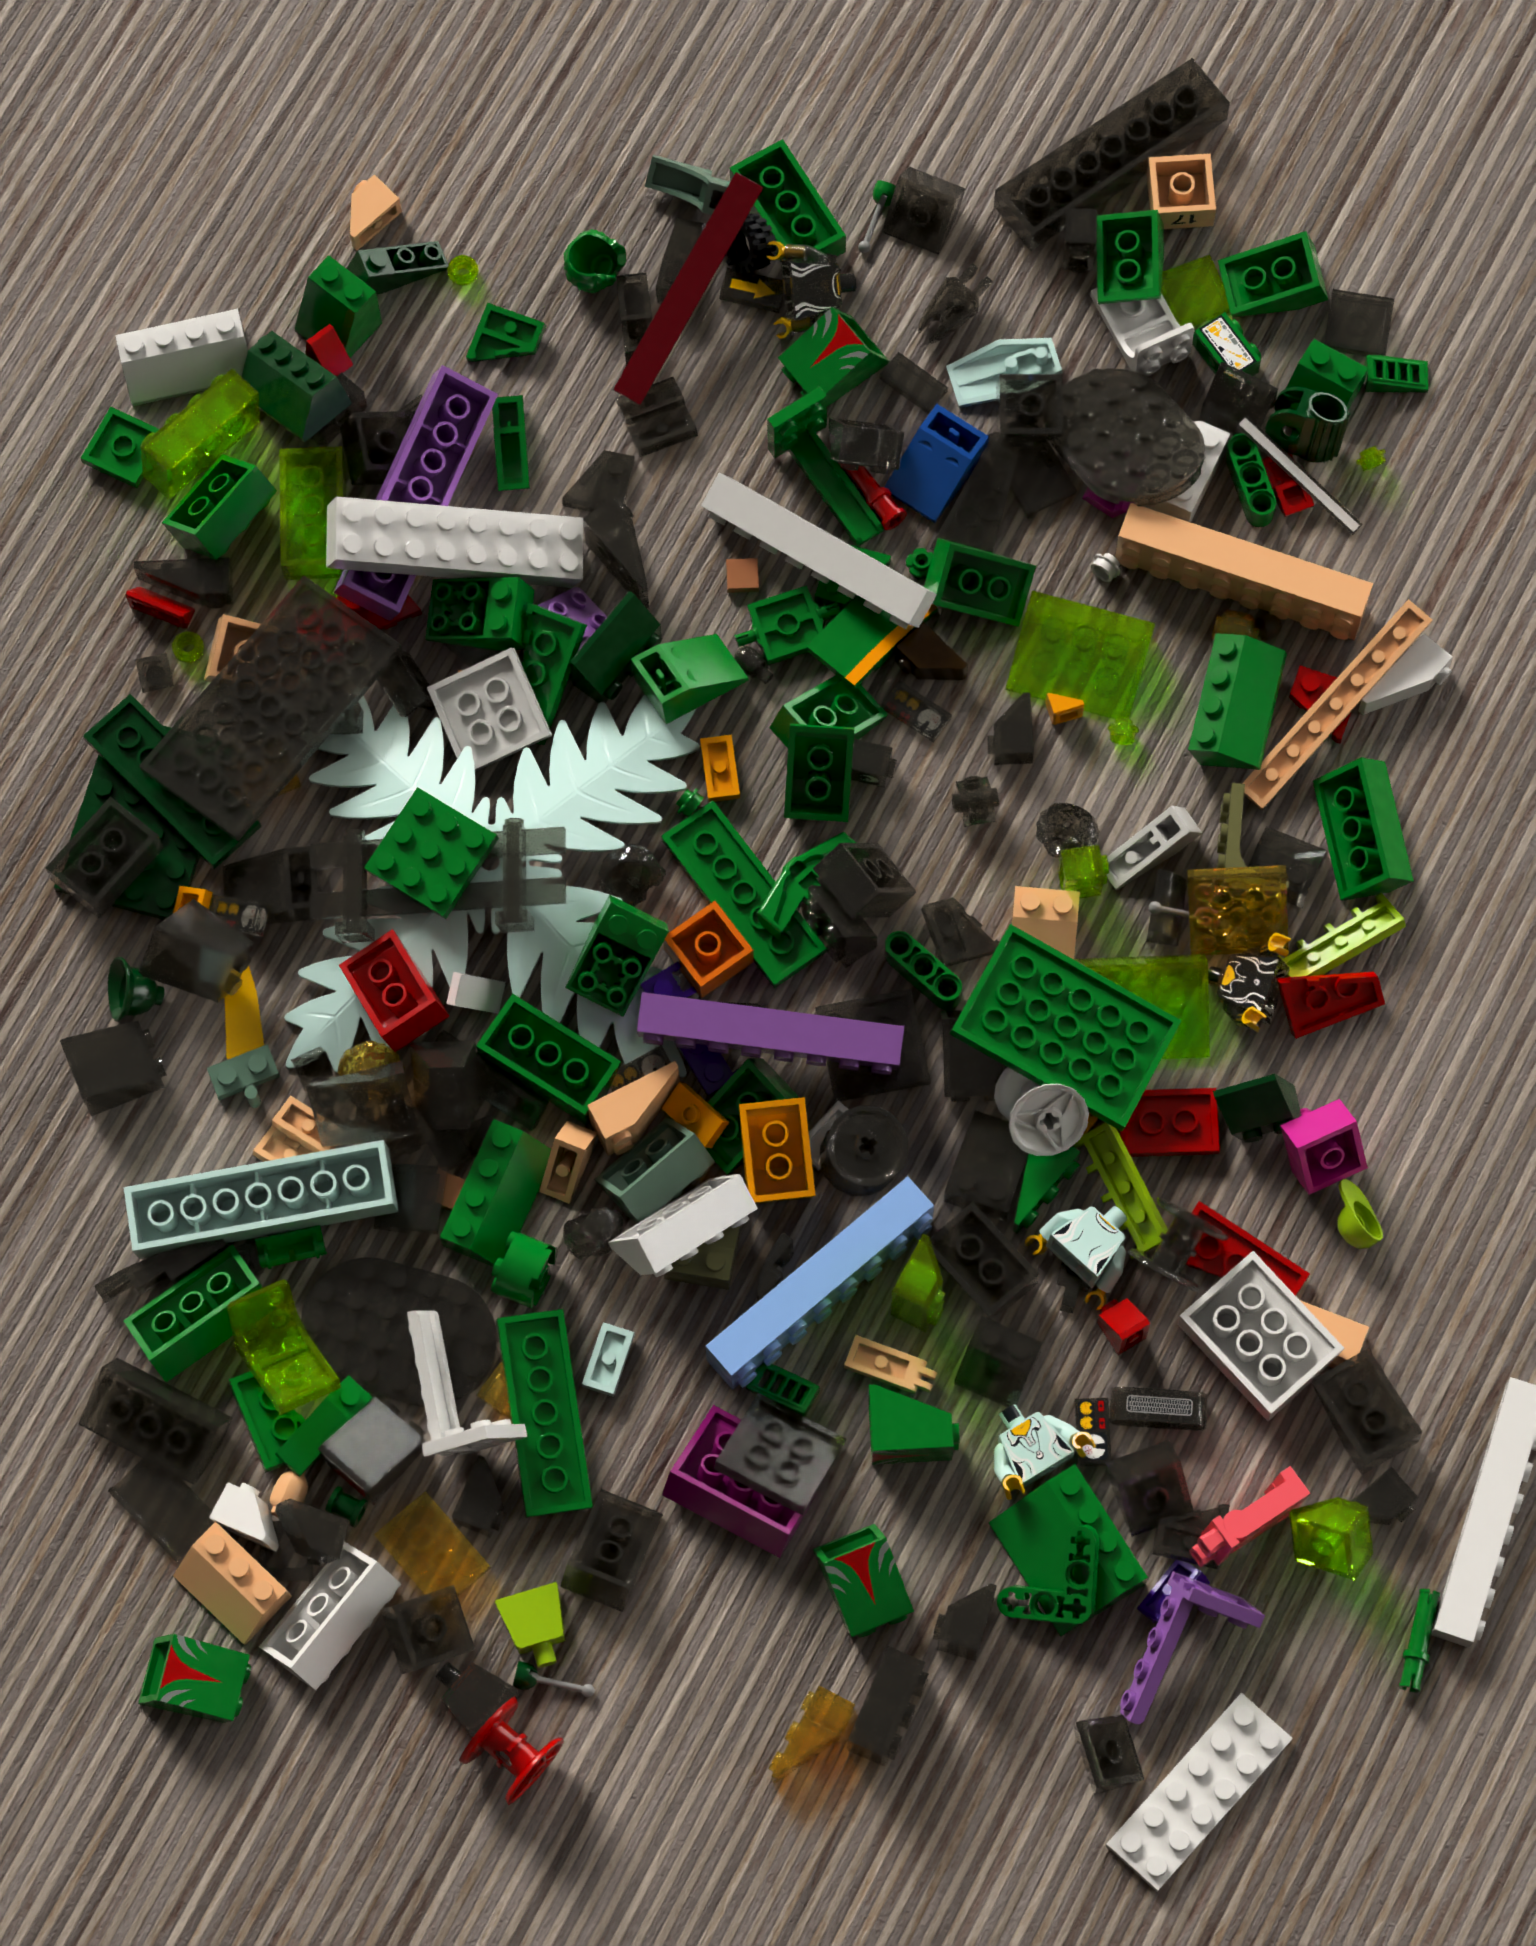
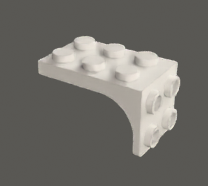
[1090,288,1194,377]

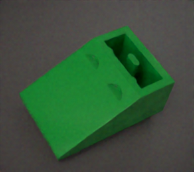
[425,577,535,650]
[631,634,749,724]
[565,895,669,1017]

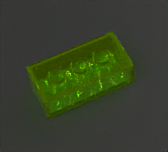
[140,369,260,500]
[279,446,346,580]

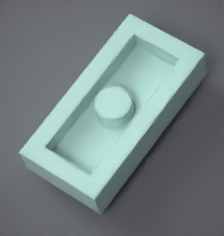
[582,1322,635,1397]

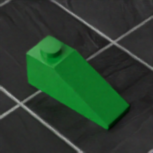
[275,1375,373,1477]

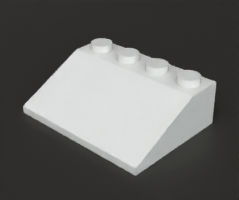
[1177,1251,1344,1421]

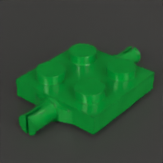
[734,585,840,665]

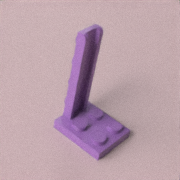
[1120,1571,1265,1724]

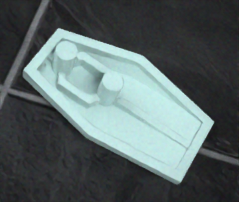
[946,338,1063,408]

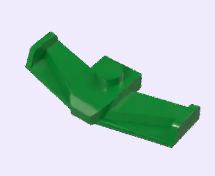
[757,831,867,939]

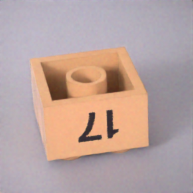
[1146,153,1216,229]

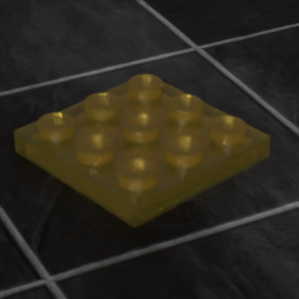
[1187,865,1288,956]

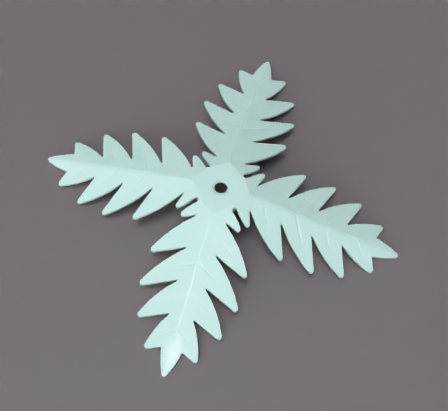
[284,689,700,1078]

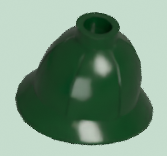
[108,957,164,1022]

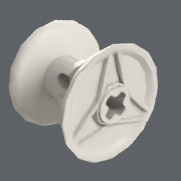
[994,1067,1089,1156]

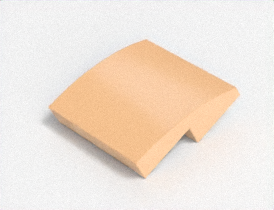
[253,1095,345,1162]

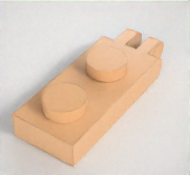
[844,1335,937,1394]

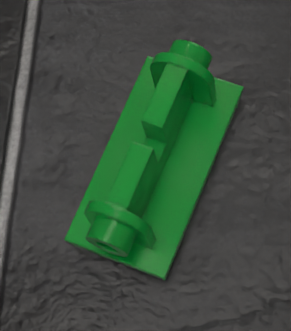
[255,1225,327,1269]

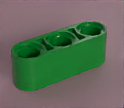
[1225,433,1276,527]
[884,931,962,1010]

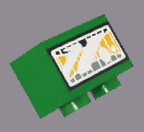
[1192,312,1261,391]

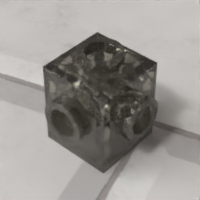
[951,776,999,827]

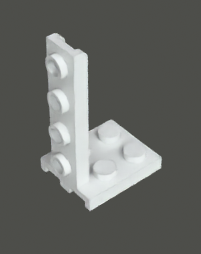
[407,1311,527,1457]

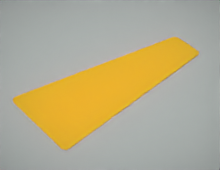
[223,948,264,1059]

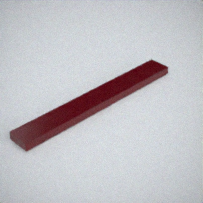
[613,172,763,406]

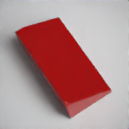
[125,587,195,629]

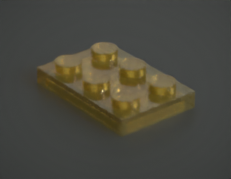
[374,1491,491,1612]

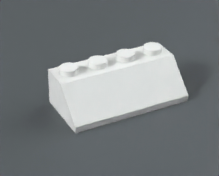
[115,309,248,406]
[608,1174,758,1277]
[259,1541,401,1690]

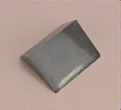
[1074,1715,1145,1795]

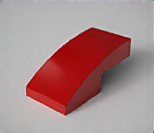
[1262,452,1315,517]

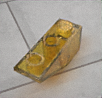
[769,1685,855,1783]

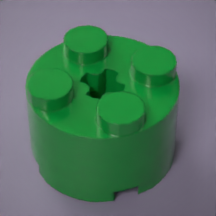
[491,1231,558,1309]

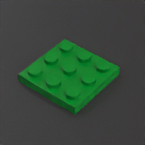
[364,787,499,919]

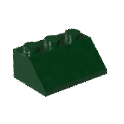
[570,591,662,703]

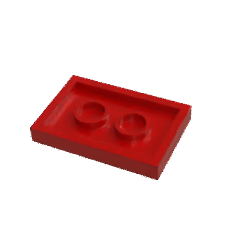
[1119,1088,1220,1157]

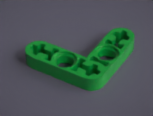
[997,1524,1100,1624]

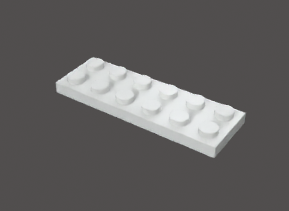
[1106,1693,1293,1892]

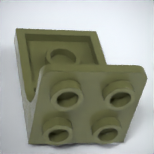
[1214,783,1289,910]

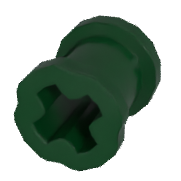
[325,1486,368,1528]

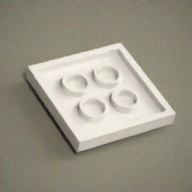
[427,647,552,771]

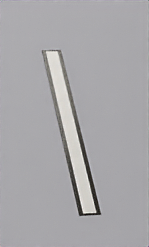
[1236,415,1363,535]

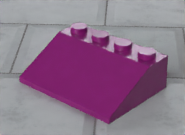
[662,1405,830,1558]

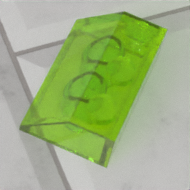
[891,1234,946,1333]

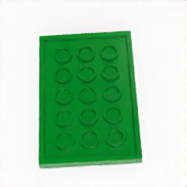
[949,924,1182,1131]

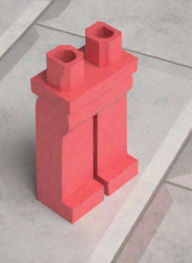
[1189,1466,1310,1567]

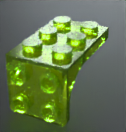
[227,1279,341,1415]

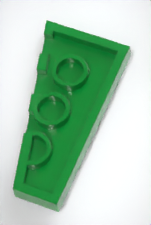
[521,602,587,745]

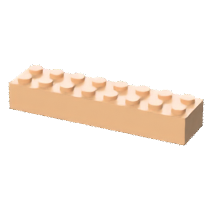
[1115,503,1373,640]

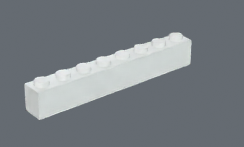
[701,473,937,629]
[1431,1377,1536,1648]

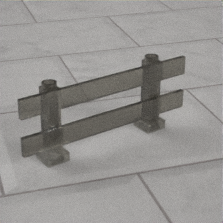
[310,818,566,943]

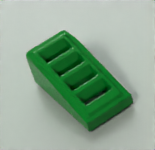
[1364,355,1428,393]
[746,1362,820,1419]

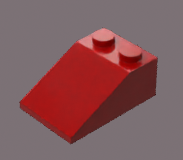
[339,929,449,1052]

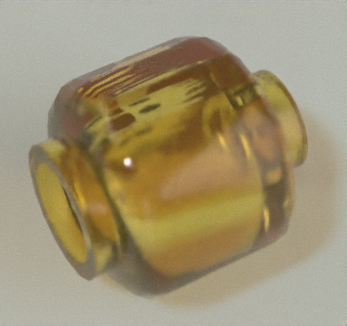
[1211,609,1260,640]

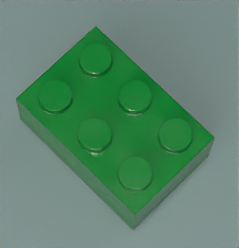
[162,454,277,560]

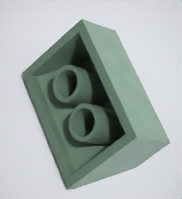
[594,1117,715,1223]

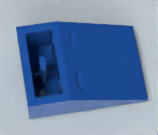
[884,404,989,523]

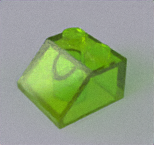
[1289,1497,1373,1581]

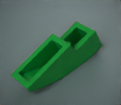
[492,395,530,491]

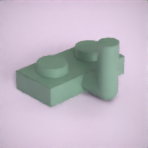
[207,1044,280,1108]

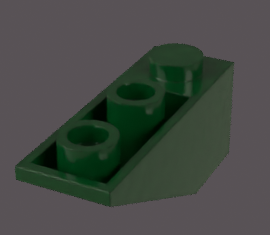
[346,241,449,294]

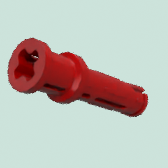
[833,445,907,531]

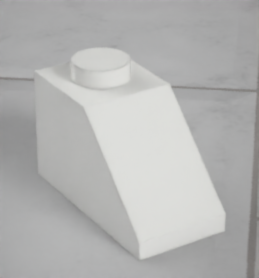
[209,1482,279,1552]

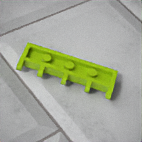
[1271,893,1406,977]
[1074,1122,1172,1259]

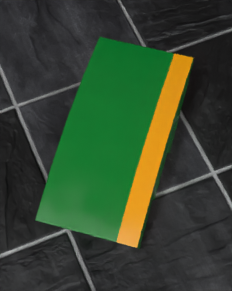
[806,596,938,690]

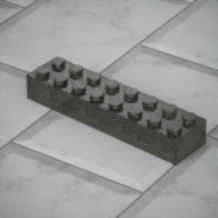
[994,58,1230,251]

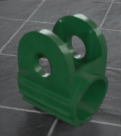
[1265,386,1350,463]

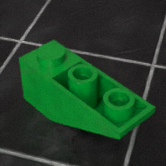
[1013,1146,1081,1234]

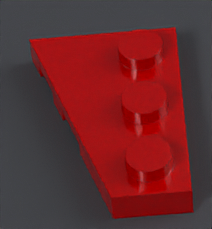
[1276,971,1385,1039]

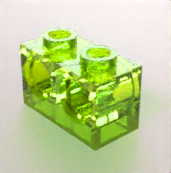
[1058,845,1109,899]

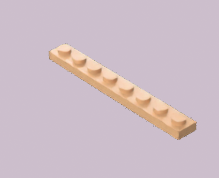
[1242,599,1432,810]

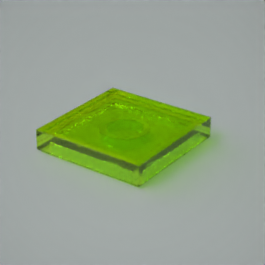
[1161,254,1230,326]

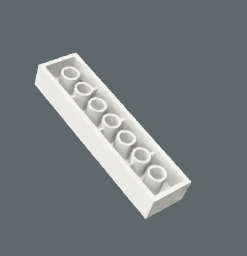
[326,497,583,588]

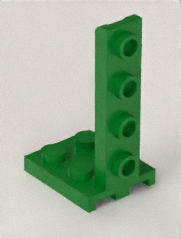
[767,387,884,547]

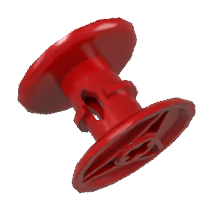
[459,1697,564,1805]

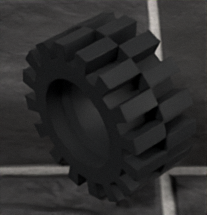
[725,214,776,273]

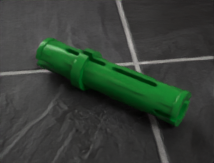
[1399,1588,1441,1693]

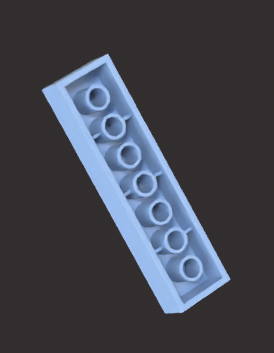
[705,1176,934,1390]

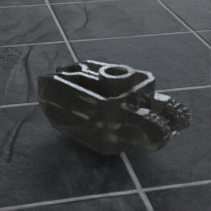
[917,264,992,344]

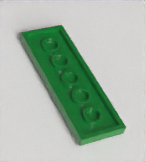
[661,800,827,989]
[496,1309,593,1518]

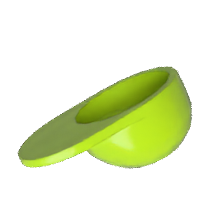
[1337,1179,1383,1249]

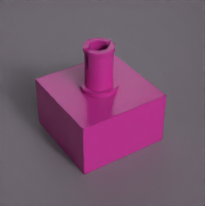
[1280,1099,1368,1195]

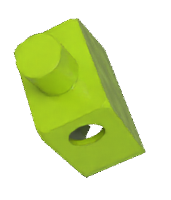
[495,1582,565,1668]

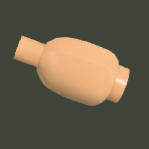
[270,1471,308,1521]

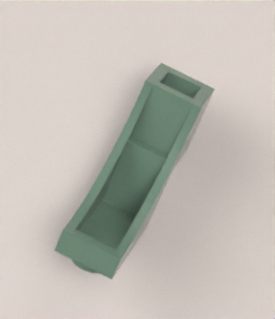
[645,155,730,215]

